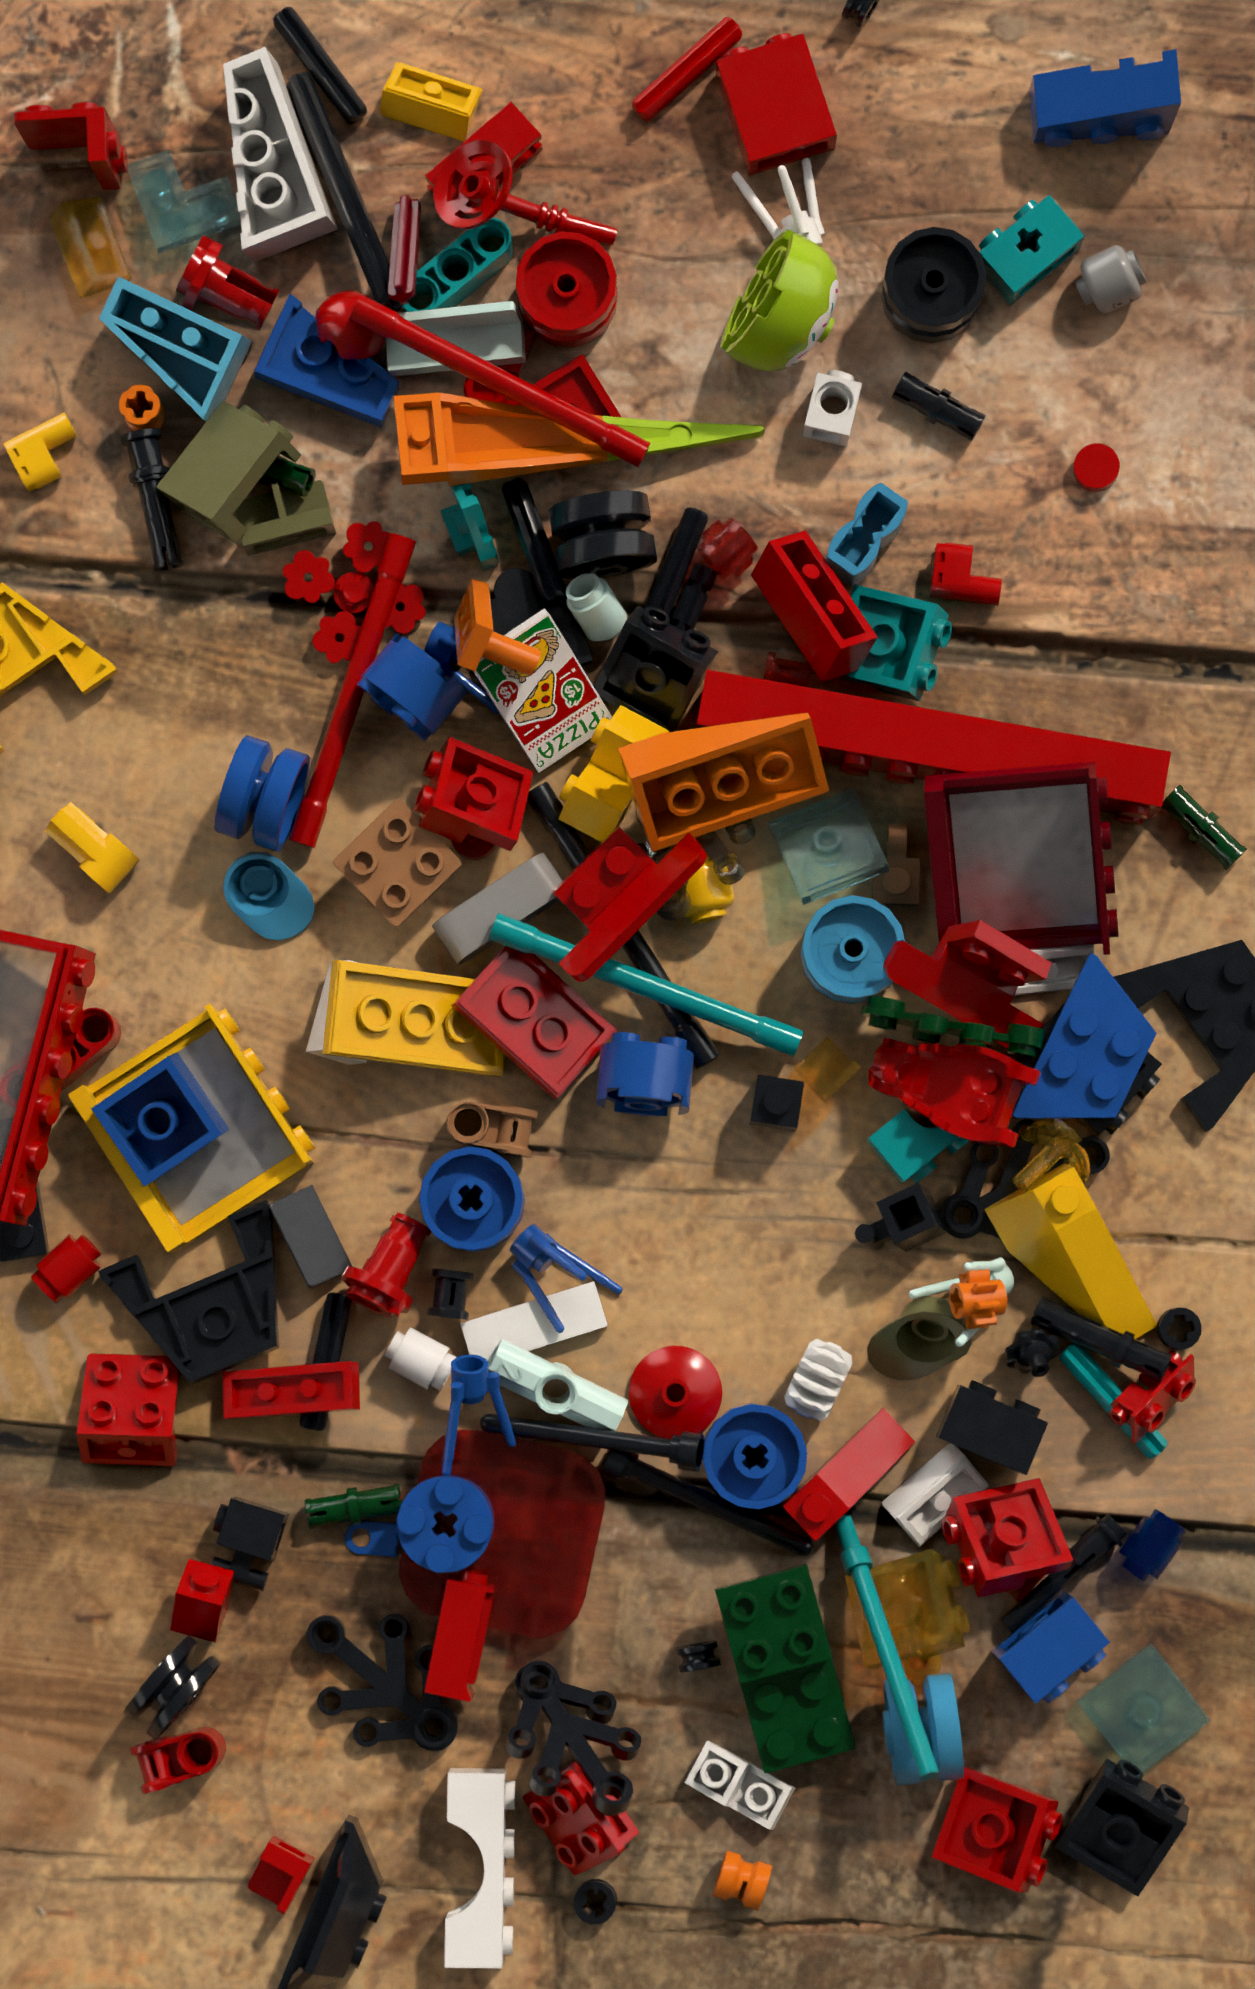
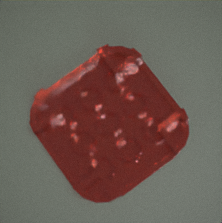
[399,1429,606,1638]

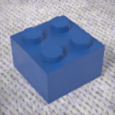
[91,1052,230,1187]
[991,1591,1110,1704]

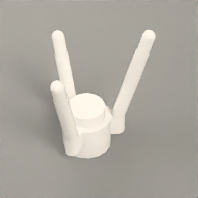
[732,157,825,247]

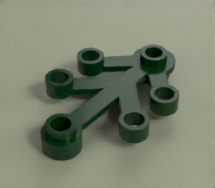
[861,996,1045,1058]

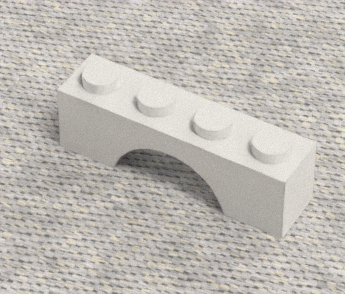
[444,1768,516,1969]

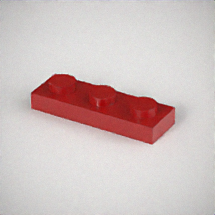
[223,1361,360,1420]

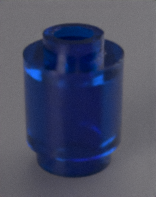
[1119,1509,1186,1582]

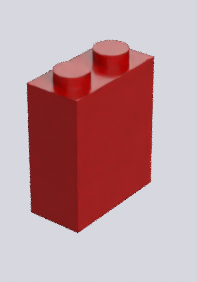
[716,33,837,176]

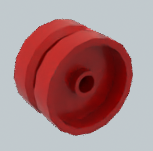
[516,231,618,347]

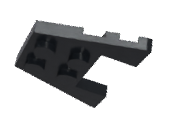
[1114,940,1255,1132]
[98,1200,279,1384]

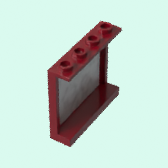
[924,762,1119,955]

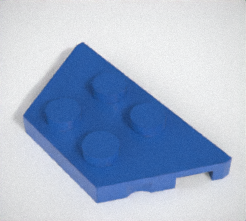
[1011,953,1157,1119]

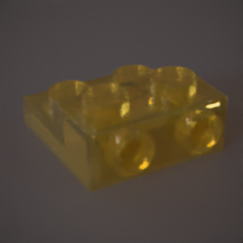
[845,1549,970,1670]

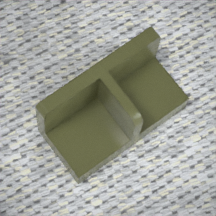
[236,480,336,556]

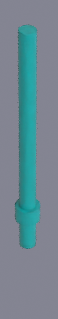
[834,1515,939,1781]

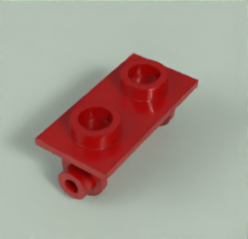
[1109,1351,1196,1444]

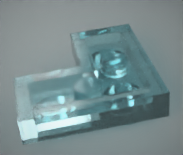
[126,150,241,253]

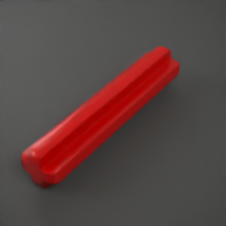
[632,17,742,122]

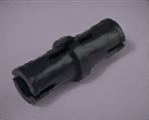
[891,372,986,442]

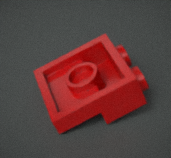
[414,736,533,851]
[942,1478,1074,1598]
[932,1766,1063,1893]

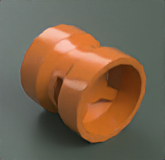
[712,1850,772,1911]

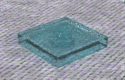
[768,788,890,905]
[1076,1643,1210,1773]

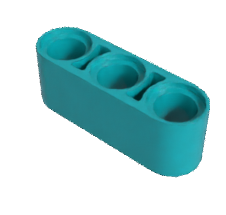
[402,218,513,312]

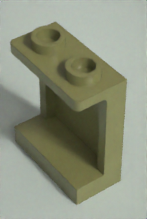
[156,401,301,543]

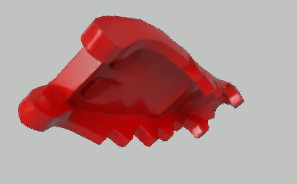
[868,1038,1041,1147]

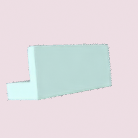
[386,301,526,377]

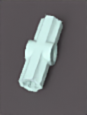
[488,1338,628,1431]

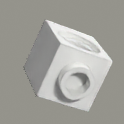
[803,370,862,447]

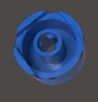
[357,633,468,742]
[596,1032,694,1117]
[397,1475,495,1573]

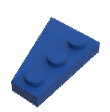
[254,293,399,428]

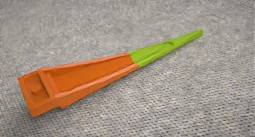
[394,392,764,486]

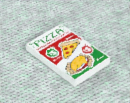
[474,609,612,773]

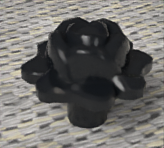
[1005,1328,1060,1377]

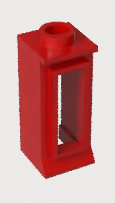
[424,1569,497,1702]

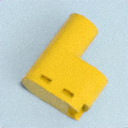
[3,412,77,492]

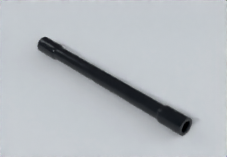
[527,782,720,1069]

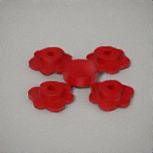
[282,521,426,664]

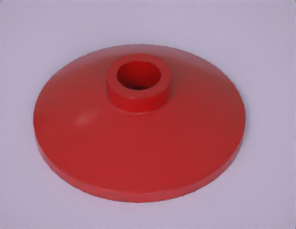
[629,1346,722,1439]

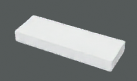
[460,1281,608,1361]

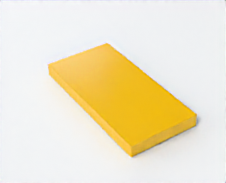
[322,960,505,1077]

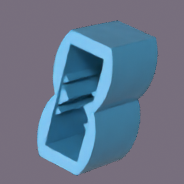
[826,483,908,587]

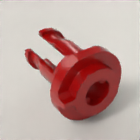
[176,235,279,331]
[341,1212,432,1318]

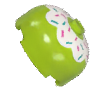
[721,229,839,372]

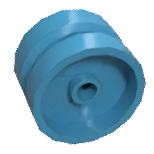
[800,895,905,1004]
[882,1673,964,1786]

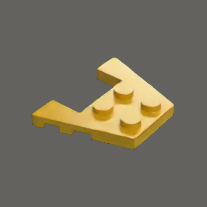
[0,582,118,754]

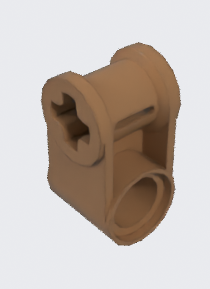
[447,1101,539,1158]

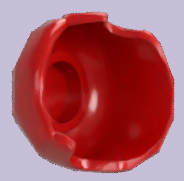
[315,290,385,359]

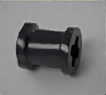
[427,1268,474,1320]

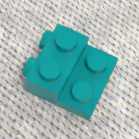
[838,584,952,701]

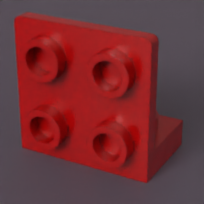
[76,1353,180,1466]

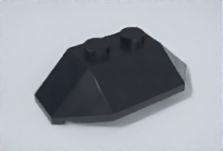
[278,1815,387,1989]

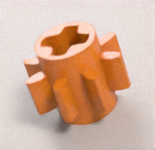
[949,1269,1007,1329]

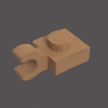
[872,824,920,906]

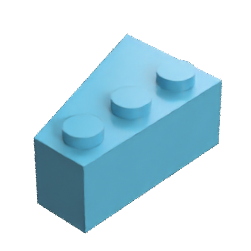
[99,276,252,421]

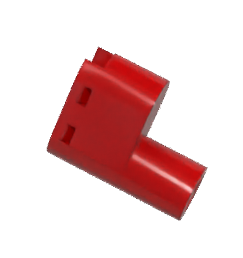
[929,542,1002,606]

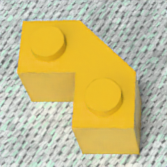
[558,705,669,842]

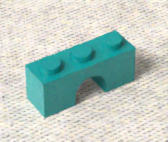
[866,1109,969,1184]

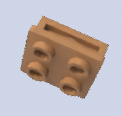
[333,799,462,927]

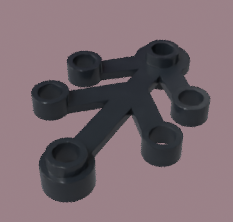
[940,1119,1110,1239]
[307,1613,458,1751]
[505,1661,641,1816]

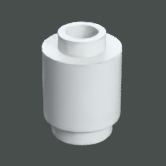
[385,1327,457,1391]

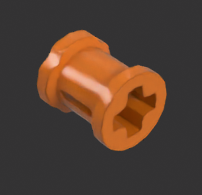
[119,384,166,431]

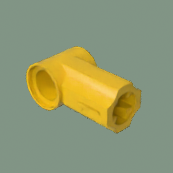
[44,802,140,894]

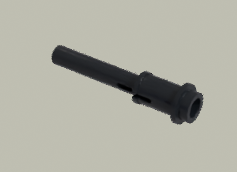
[1001,1514,1128,1633]

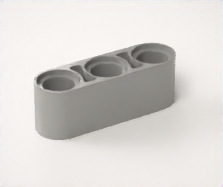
[432,853,563,965]

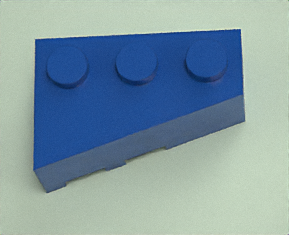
[1029,49,1181,147]

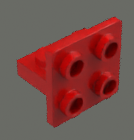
[523,1760,640,1876]

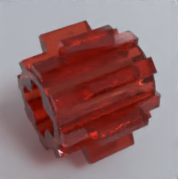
[697,517,758,579]

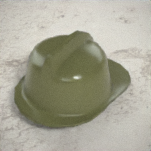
[867,1296,972,1380]

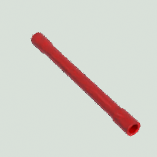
[350,295,651,468]
[288,533,416,848]

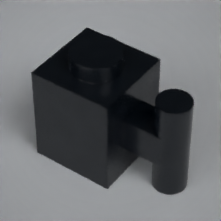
[855,1182,948,1252]
[211,1497,289,1591]

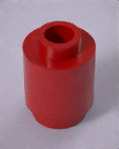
[31,1234,102,1303]

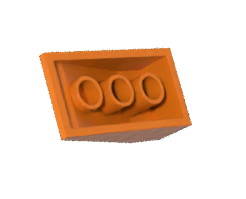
[618,713,829,852]

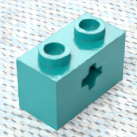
[978,195,1085,306]

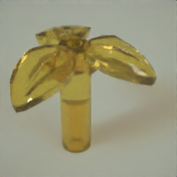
[1013,1118,1090,1192]

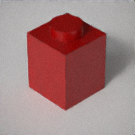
[170,1559,234,1643]

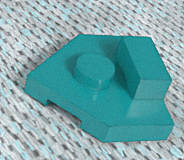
[440,483,499,571]

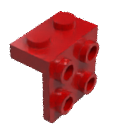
[14,102,128,190]

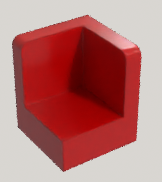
[248,1836,315,1915]

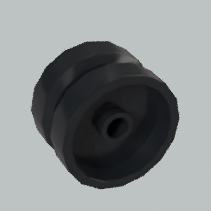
[881,227,986,344]
[548,490,657,580]

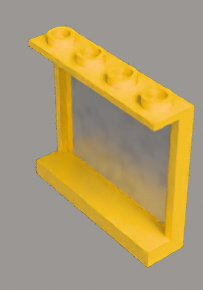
[67,1003,315,1254]

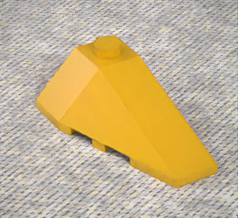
[984,1163,1157,1339]

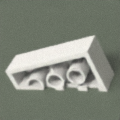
[223,47,338,263]

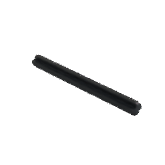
[286,72,403,312]

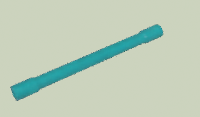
[488,913,803,1057]

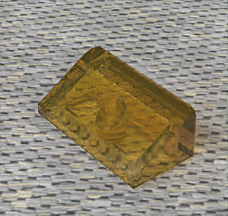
[50,196,132,298]

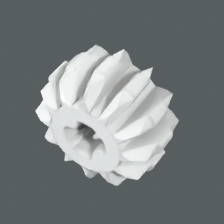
[785,1339,853,1421]

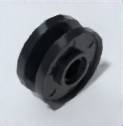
[123,1635,221,1741]

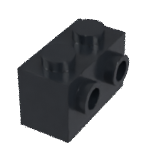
[936,1380,1049,1475]

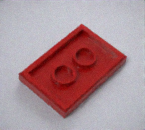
[451,945,617,1100]

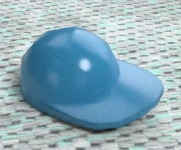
[223,852,315,941]

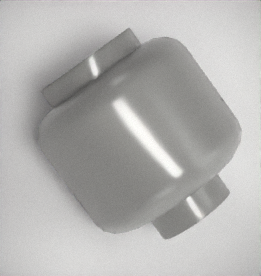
[1075,245,1147,313]

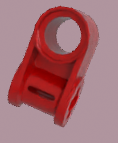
[130,1727,226,1794]

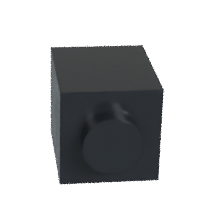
[750,1075,804,1132]

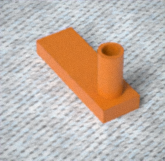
[454,578,541,676]

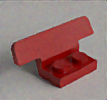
[553,825,707,982]
[883,920,1052,1049]

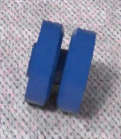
[214,735,310,852]
[419,1146,525,1252]
[702,1403,807,1509]

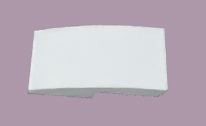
[685,1741,795,1830]

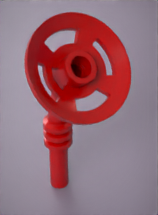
[433,140,617,246]

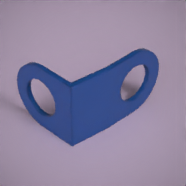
[345,1521,399,1558]

